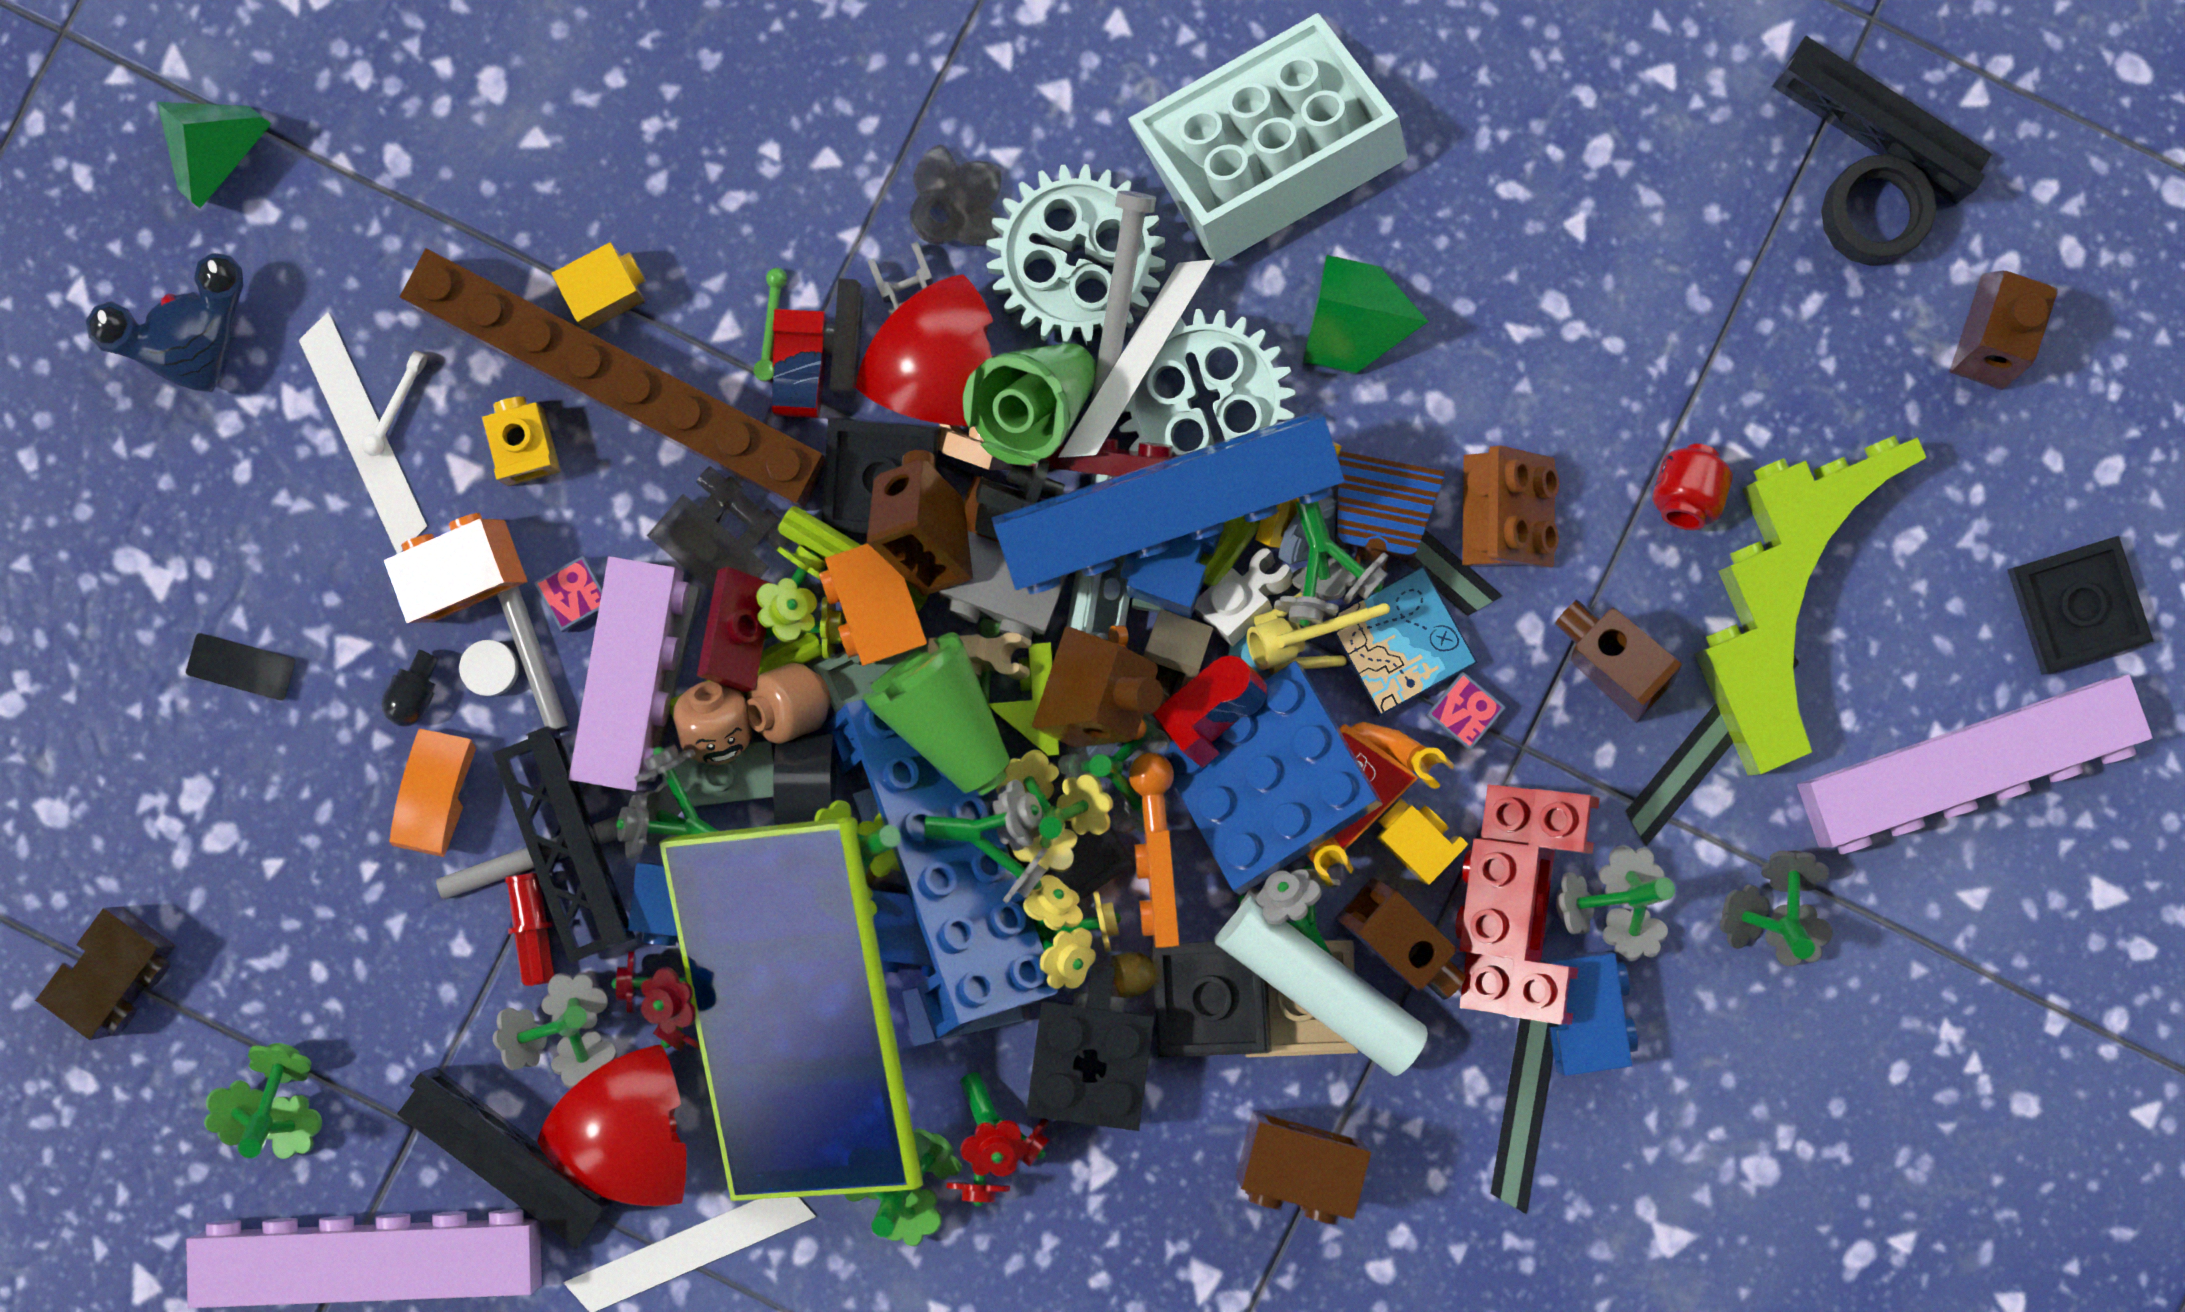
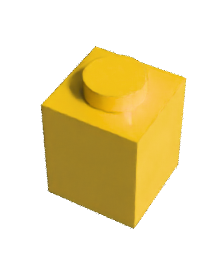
[551,242,646,332]

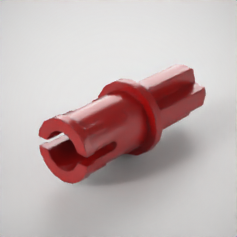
[505,873,555,986]

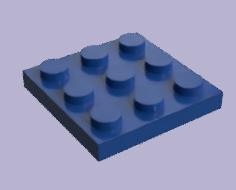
[1156,660,1383,895]

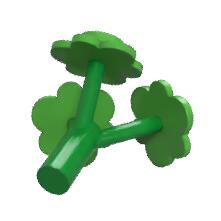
[204,1043,322,1159]
[844,1128,962,1247]

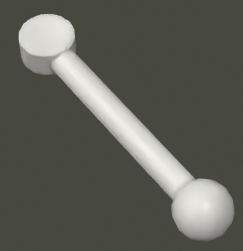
[362,350,428,456]

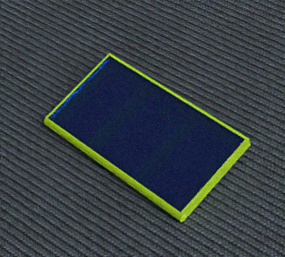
[659,817,923,1201]

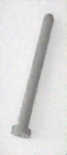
[1090,191,1156,405]

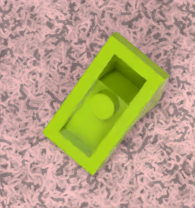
[988,642,1060,757]

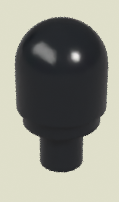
[381,649,439,726]

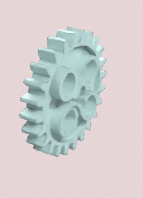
[986,164,1166,346]
[1119,309,1296,456]

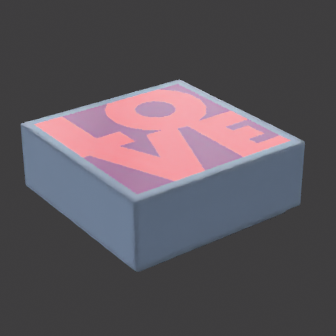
[534,556,603,632]
[1425,672,1506,751]

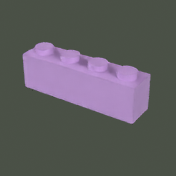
[569,556,690,791]

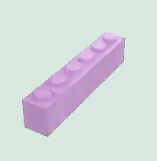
[1797,674,2153,854]
[186,1209,542,1308]

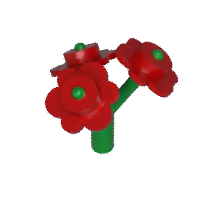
[946,1072,1050,1207]

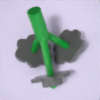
[616,745,732,862]
[1720,850,1833,967]

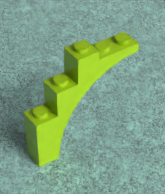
[1694,435,1927,776]

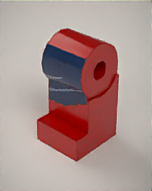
[772,309,830,418]
[1153,655,1267,768]

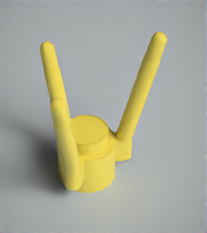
[1247,592,1390,675]

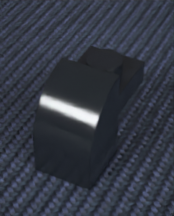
[773,734,838,866]

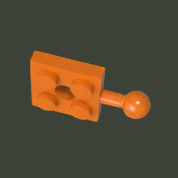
[1129,752,1179,948]

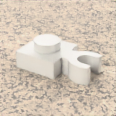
[1194,548,1293,647]

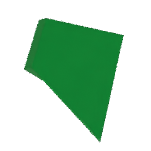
[157,102,271,209]
[1302,255,1429,375]

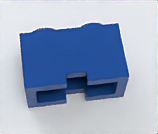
[1120,521,1226,618]
[1541,951,1638,1076]

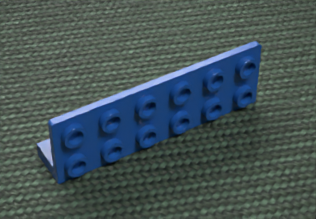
[825,699,1058,1040]

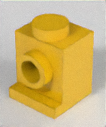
[482,396,561,486]
[1375,797,1468,885]

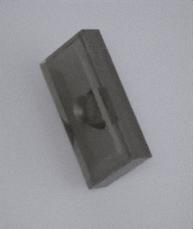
[824,278,865,399]

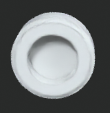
[459,640,519,697]

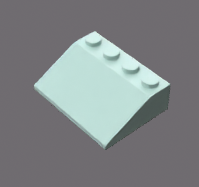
[1128,13,1408,266]

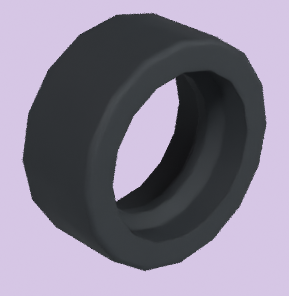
[1821,154,1937,266]

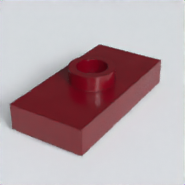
[697,566,773,693]

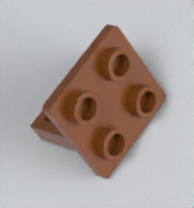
[1462,445,1559,568]

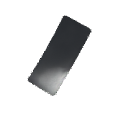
[186,633,296,701]

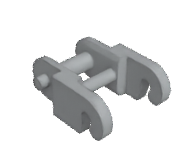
[868,241,934,315]

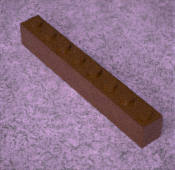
[399,248,826,510]

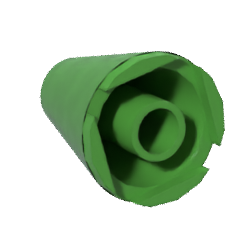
[962,343,1097,466]
[862,632,1010,795]

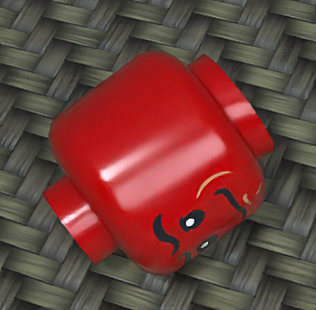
[1652,444,1733,531]

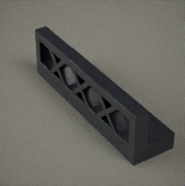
[1771,36,1992,204]
[492,726,636,963]
[397,1067,614,1249]

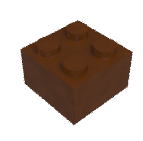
[1236,1111,1371,1225]

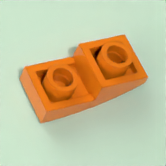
[389,728,476,857]

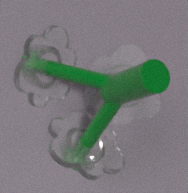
[1058,714,1170,834]

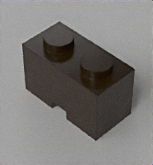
[35,906,176,1040]

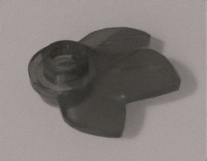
[910,144,1002,247]

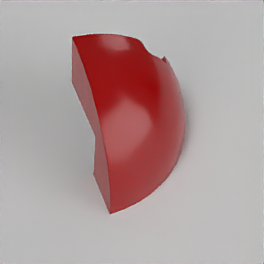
[855,274,993,426]
[537,1044,687,1206]

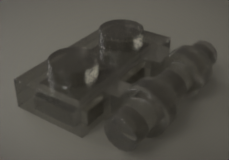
[647,466,793,592]

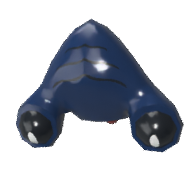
[86,253,244,392]

